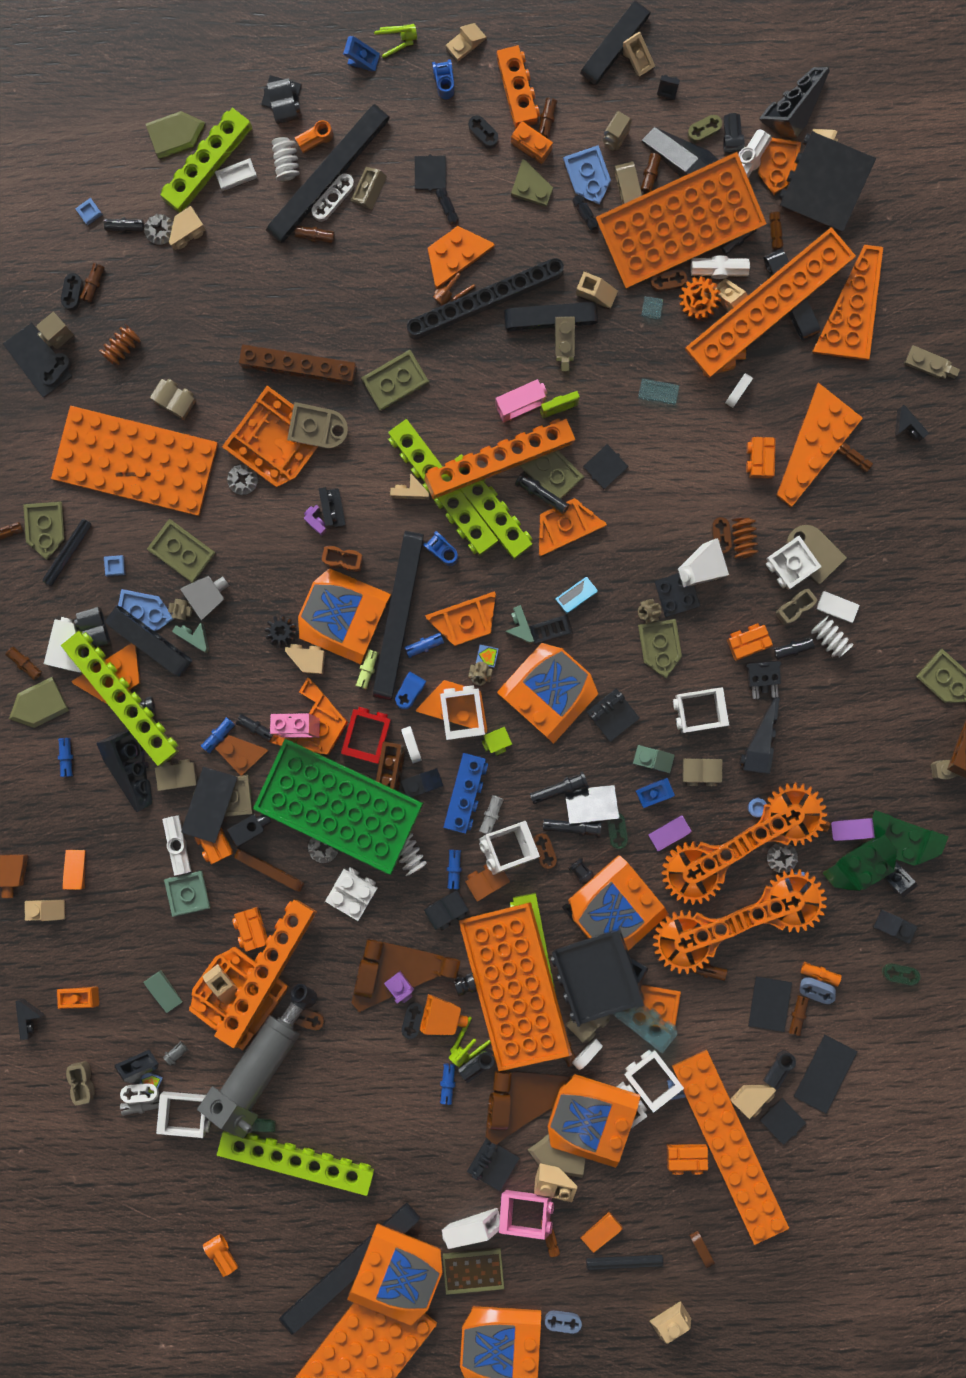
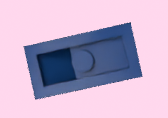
[343,36,380,72]
[636,778,675,808]

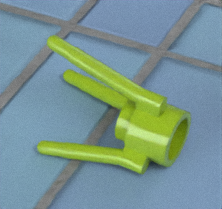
[374,24,417,58]
[449,1017,491,1067]

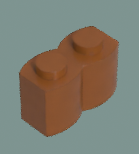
[322,546,363,572]
[465,864,510,901]

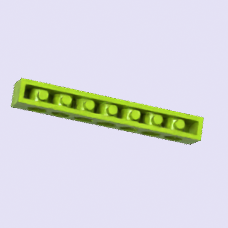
[388,419,498,556]
[60,631,179,766]
[217,1131,374,1196]

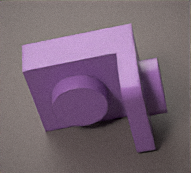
[304,505,327,537]
[384,971,414,1003]

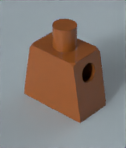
[0,855,28,898]

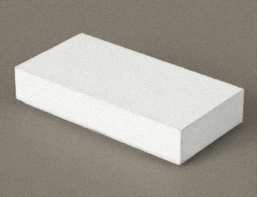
[215,159,257,191]
[816,591,859,623]

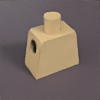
[650,1301,691,1344]

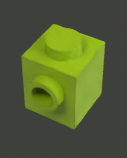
[482,727,512,755]

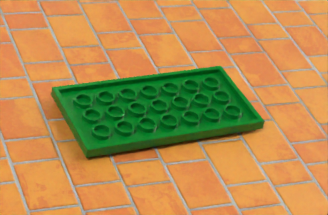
[253,739,424,875]

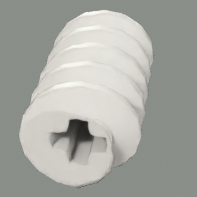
[272,137,300,181]
[811,616,854,657]
[399,833,427,876]

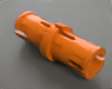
[801,962,841,987]

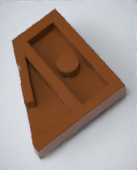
[215,735,269,776]

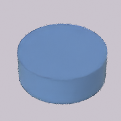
[748,798,767,817]

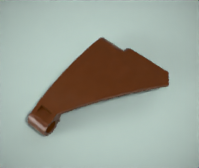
[351,939,461,1012]
[486,1071,572,1144]

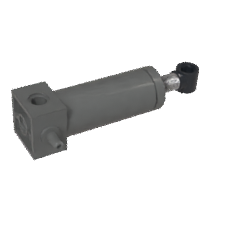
[197,984,317,1139]

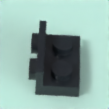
[318,487,346,529]

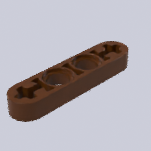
[234,848,304,892]

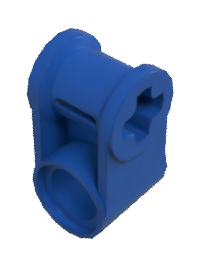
[432,59,455,99]
[423,531,459,566]
[395,672,427,709]

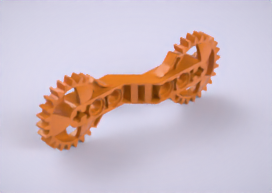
[662,782,827,905]
[653,869,827,974]

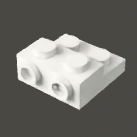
[766,536,821,590]
[325,867,378,921]

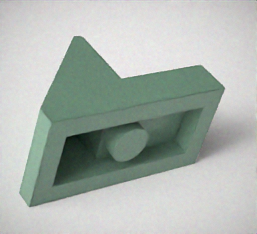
[506,605,534,644]
[172,623,209,653]
[633,745,675,773]

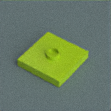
[540,391,580,418]

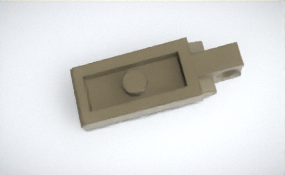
[555,317,575,371]
[904,345,960,379]

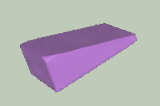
[648,815,692,851]
[831,818,875,841]

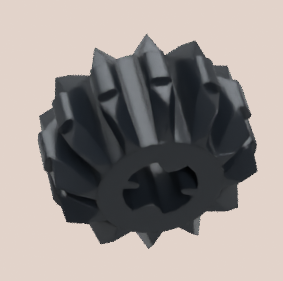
[265,615,298,648]

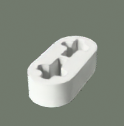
[725,373,753,408]
[401,726,422,763]
[572,1039,603,1070]
[120,1083,159,1104]

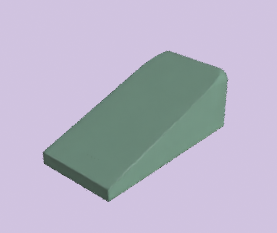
[143,970,183,1013]

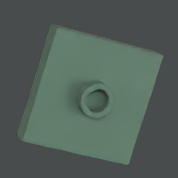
[164,870,211,917]

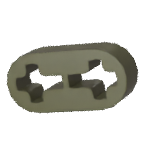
[687,115,722,143]

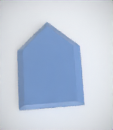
[563,145,611,205]
[118,589,174,631]

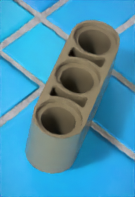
[614,162,642,205]

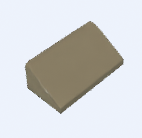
[351,167,387,210]

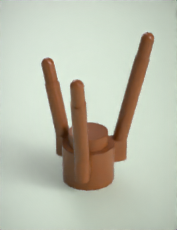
[433,273,475,306]

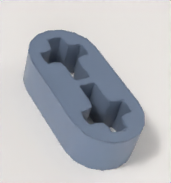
[800,978,836,1004]
[545,1311,582,1333]

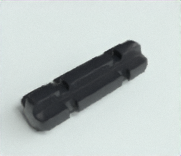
[436,188,459,225]
[572,194,599,230]

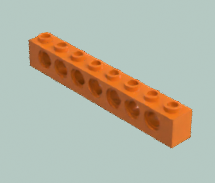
[424,419,575,499]
[214,900,317,1048]

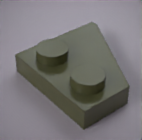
[511,159,553,207]

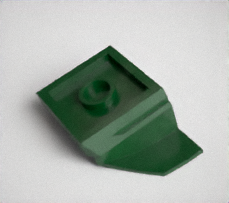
[872,810,949,866]
[823,834,897,891]

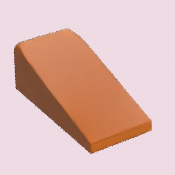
[63,850,86,889]
[57,987,99,1009]
[580,1212,623,1253]

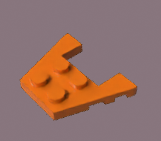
[270,677,348,755]

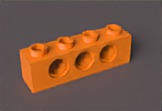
[496,45,540,130]

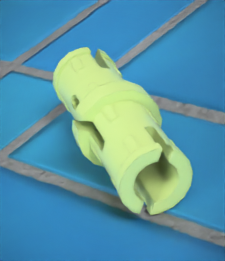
[355,649,379,689]

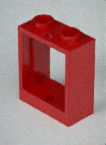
[341,707,391,764]

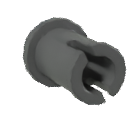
[163,1041,189,1066]

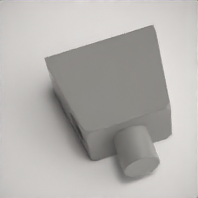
[180,576,229,620]

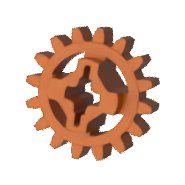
[679,276,721,319]

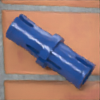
[405,632,444,658]
[200,717,235,754]
[58,738,73,777]
[447,850,462,889]
[440,1063,456,1105]

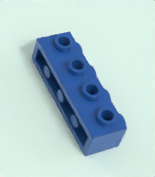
[443,753,488,834]

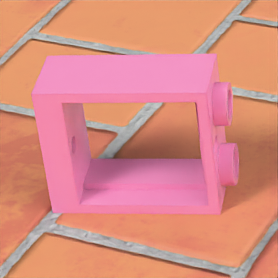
[495,379,547,423]
[270,714,320,738]
[499,1190,554,1239]

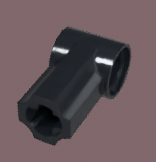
[723,113,745,153]
[458,1049,495,1083]
[763,1050,796,1090]

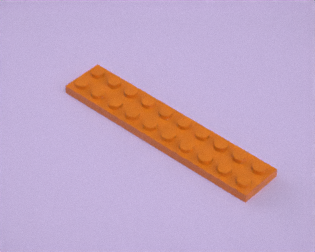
[685,227,856,378]
[672,1050,789,1245]

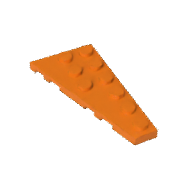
[812,245,883,361]
[776,383,863,507]

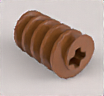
[98,323,141,365]
[731,518,759,559]

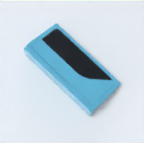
[556,577,598,614]

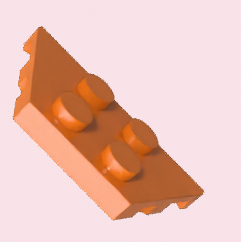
[428,226,495,289]
[539,498,607,557]
[425,591,496,646]
[72,643,141,704]
[416,680,487,733]

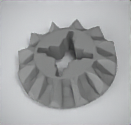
[144,214,173,245]
[227,464,258,495]
[308,838,339,863]
[767,842,798,873]

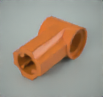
[295,120,334,153]
[203,1234,238,1277]

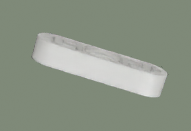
[312,174,354,222]

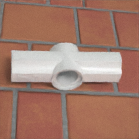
[739,130,772,177]
[691,256,750,279]
[162,815,191,876]

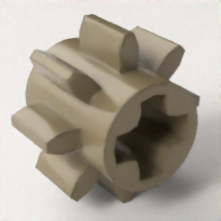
[168,599,193,621]
[638,599,662,624]
[468,662,493,685]

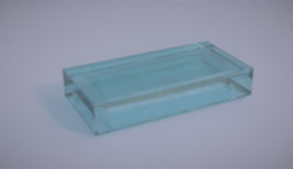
[638,378,679,405]

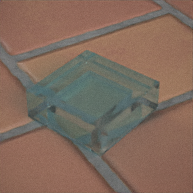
[641,296,663,319]

